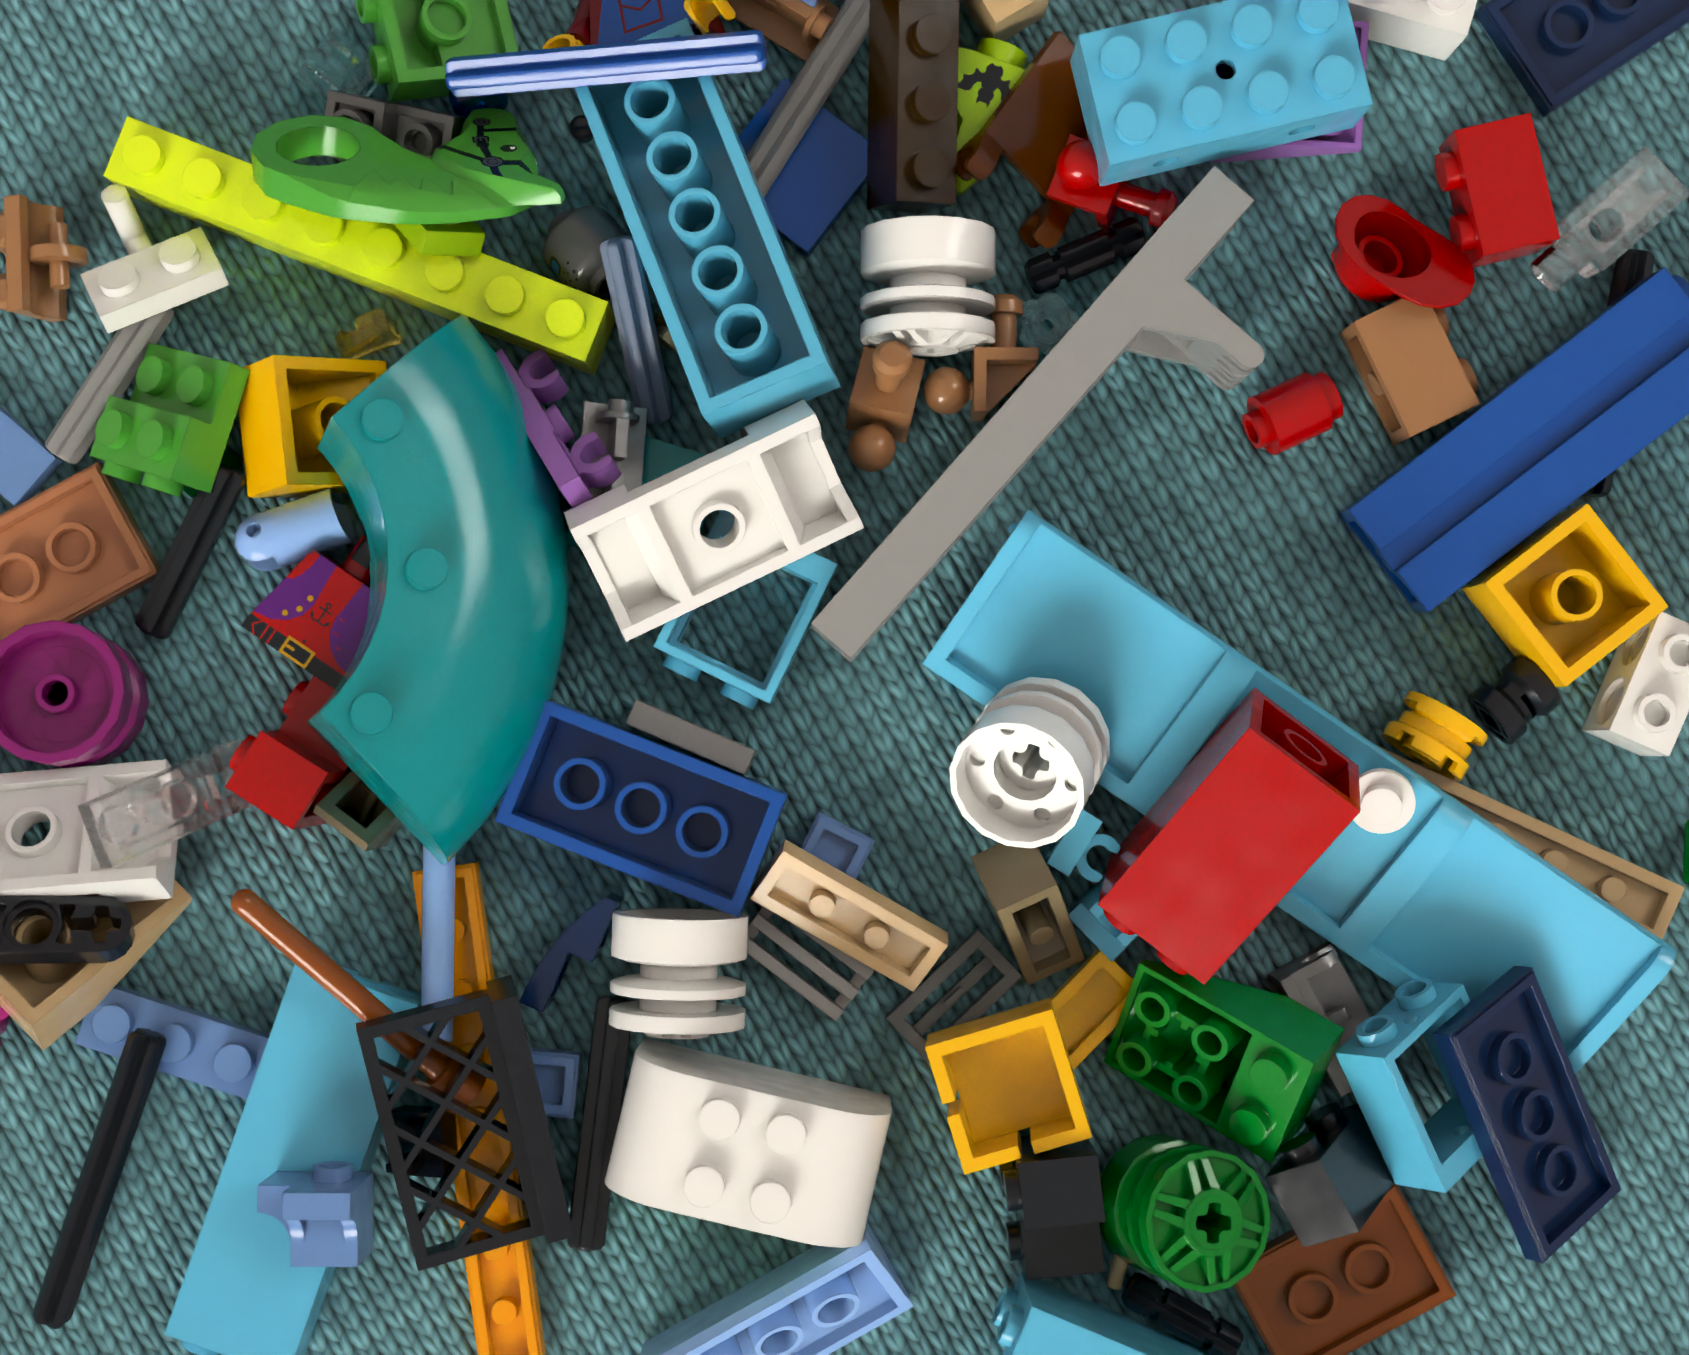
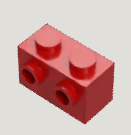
[1435,113,1560,268]

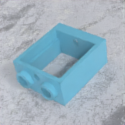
[653,510,838,710]
[1335,978,1482,1193]

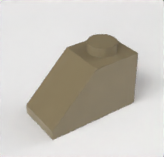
[971,843,1085,985]

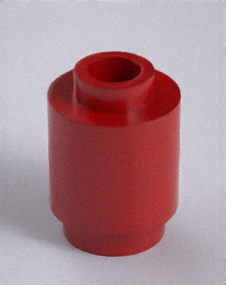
[1242,372,1343,455]

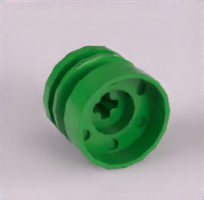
[1099,1134,1271,1293]

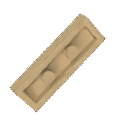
[750,839,948,992]

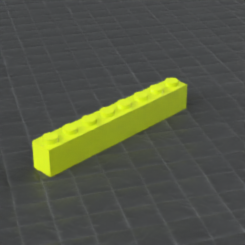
[103,116,616,375]

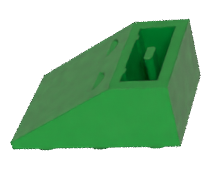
[1104,959,1345,1163]

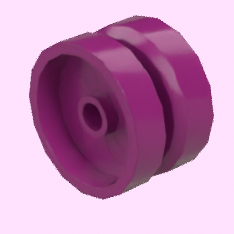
[0,620,149,768]

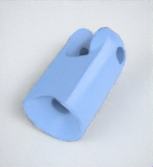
[235,488,355,571]

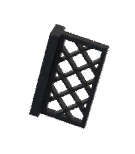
[356,975,574,1271]

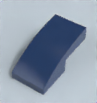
[519,893,624,1012]

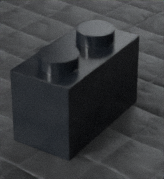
[1265,1102,1394,1247]

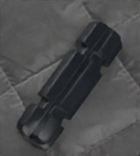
[1024,217,1146,294]
[1121,1273,1244,1355]

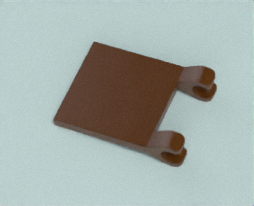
[956,31,1089,249]

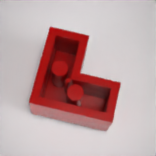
[225,676,352,830]

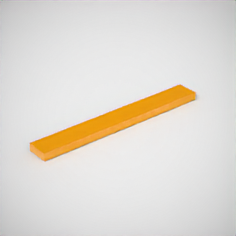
[412,862,547,1355]

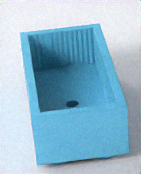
[1070,0,1373,187]

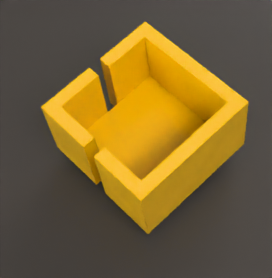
[925,997,1092,1175]

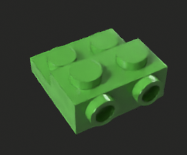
[355,0,518,102]
[89,343,250,497]

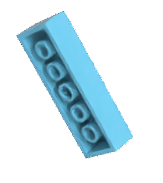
[574,18,841,438]

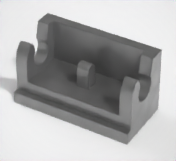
[1267,942,1370,1097]

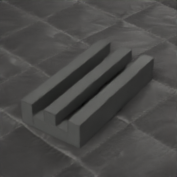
[886,928,1022,1064]

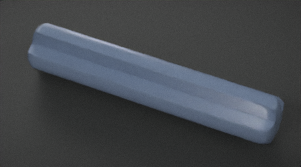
[600,235,674,425]

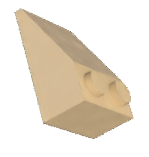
[0,879,192,1051]

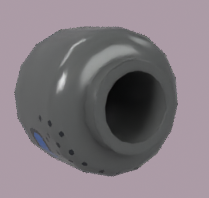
[542,206,628,301]

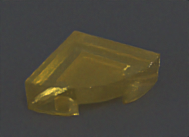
[335,308,403,359]

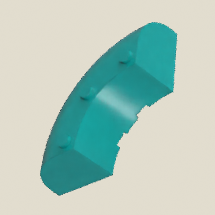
[306,315,569,864]

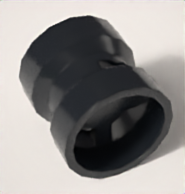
[1467,656,1561,745]

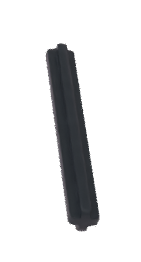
[32,1028,167,1329]

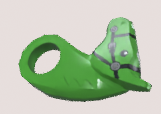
[250,108,566,224]

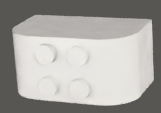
[605,1038,892,1248]

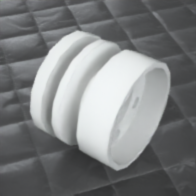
[860,215,996,357]
[949,677,1110,848]
[609,908,749,1039]

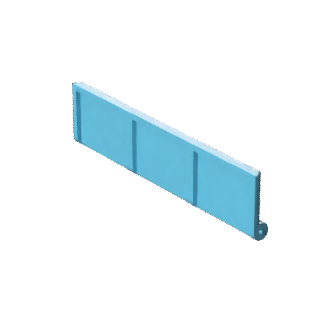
[922,509,1677,1074]

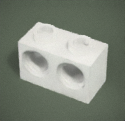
[1582,612,1689,756]

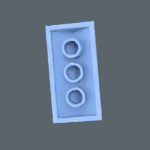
[640,1221,914,1355]

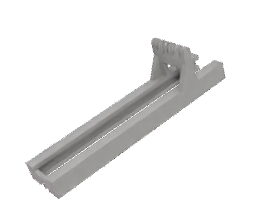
[811,165,1264,663]

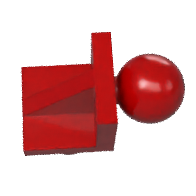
[1046,134,1178,231]

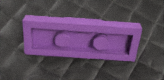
[496,349,622,508]

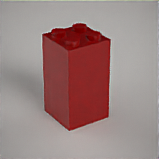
[1098,687,1361,985]

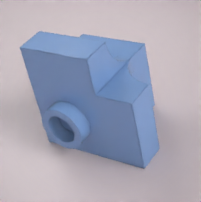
[257,1161,374,1267]

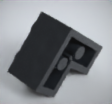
[998,1135,1106,1281]

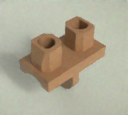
[0,194,89,322]

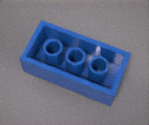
[494,700,789,918]

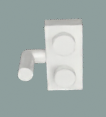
[80,184,229,334]

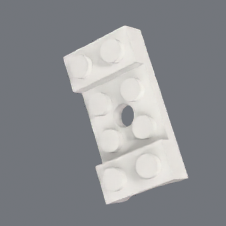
[563,399,864,642]
[0,759,183,903]

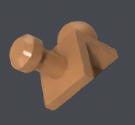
[923,294,1039,421]
[845,340,926,472]

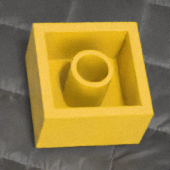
[1462,503,1669,687]

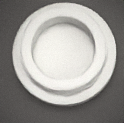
[1353,768,1416,834]

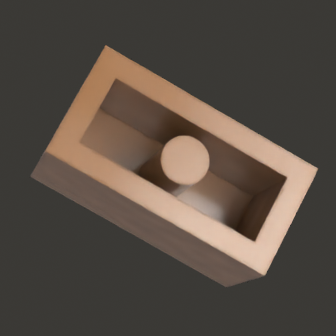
[1339,298,1480,446]

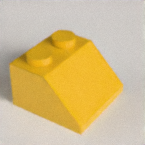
[238,355,387,498]

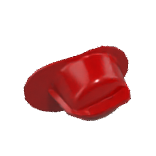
[1331,195,1475,309]

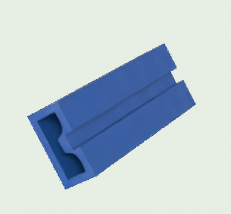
[1338,267,1689,612]

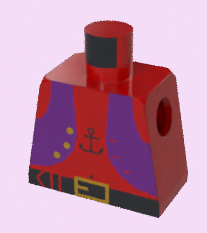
[241,535,371,689]

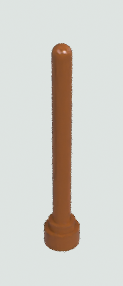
[231,889,486,1115]

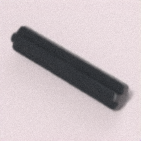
[135,463,246,639]

